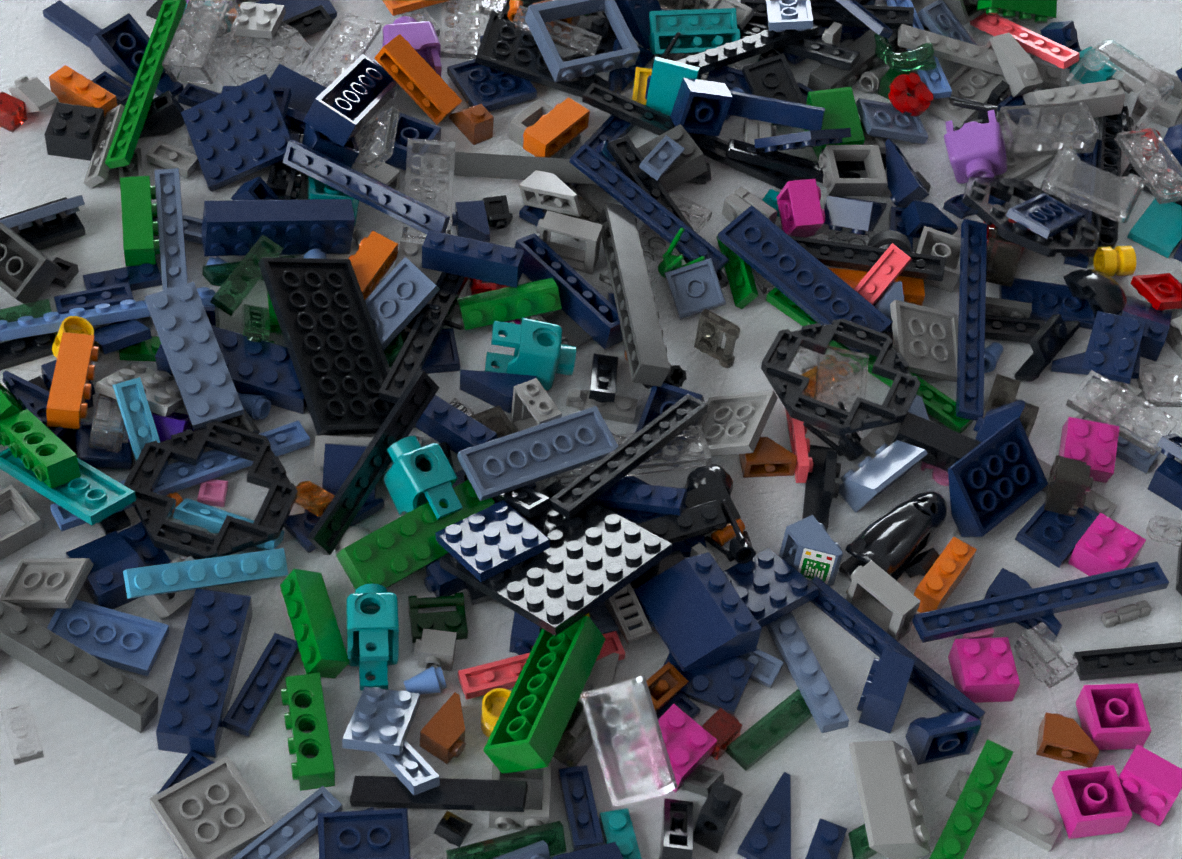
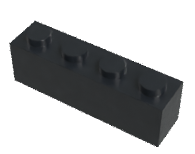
[891,412,982,472]

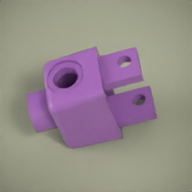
[382,16,442,87]
[944,110,1007,184]

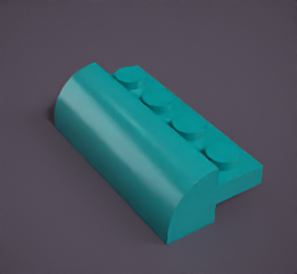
[649,8,740,55]

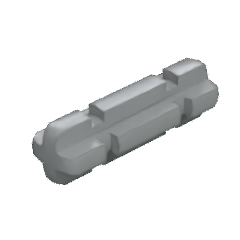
[1101,600,1152,628]

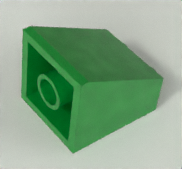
[803,87,865,161]

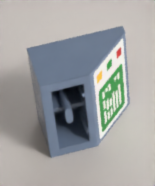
[779,515,843,586]

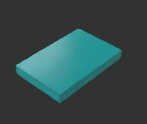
[646,57,700,116]
[1127,195,1182,258]

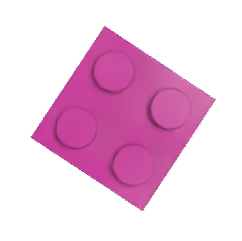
[776,179,825,238]
[1057,417,1120,483]
[1068,512,1146,576]
[948,637,1020,703]
[1075,683,1151,750]
[632,704,718,793]
[1119,744,1182,827]
[1051,765,1133,839]

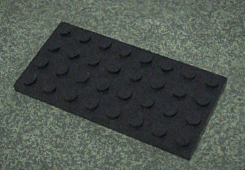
[258,257,395,436]

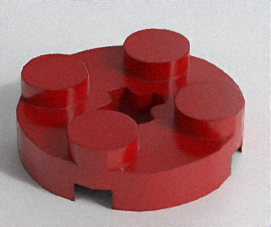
[888,73,934,116]

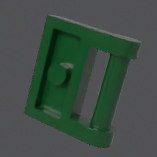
[408,592,468,643]

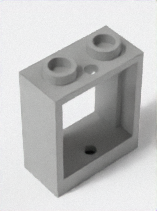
[1132,68,1182,128]
[509,99,581,158]
[819,145,887,196]
[536,210,603,274]
[510,378,562,433]
[0,485,44,560]
[846,560,920,641]
[489,760,552,833]

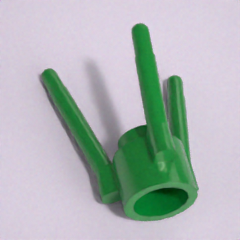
[658,228,705,279]

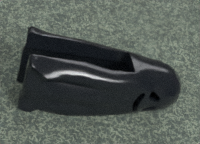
[839,492,947,581]

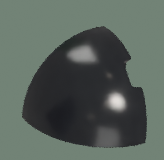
[1063,269,1127,317]

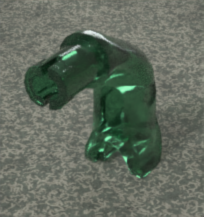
[874,33,937,72]

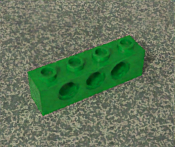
[0,409,81,489]
[281,672,335,791]

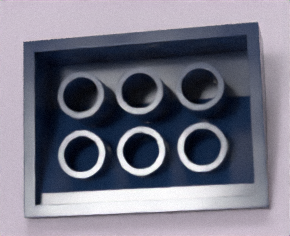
[948,417,1048,537]
[634,552,762,672]

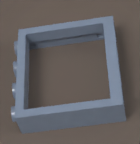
[525,0,640,82]

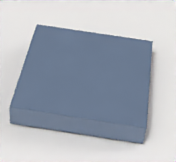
[665,258,726,319]

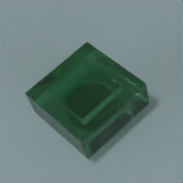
[848,824,879,859]

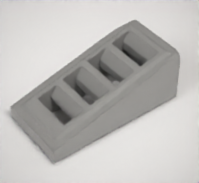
[604,583,652,644]

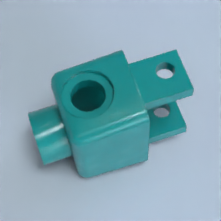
[485,317,576,391]
[383,435,463,519]
[347,583,399,691]

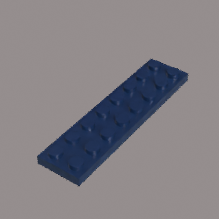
[718,205,893,357]

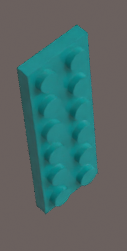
[0,448,136,526]

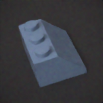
[839,440,928,513]

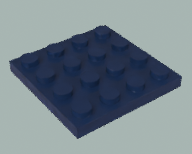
[181,74,292,192]

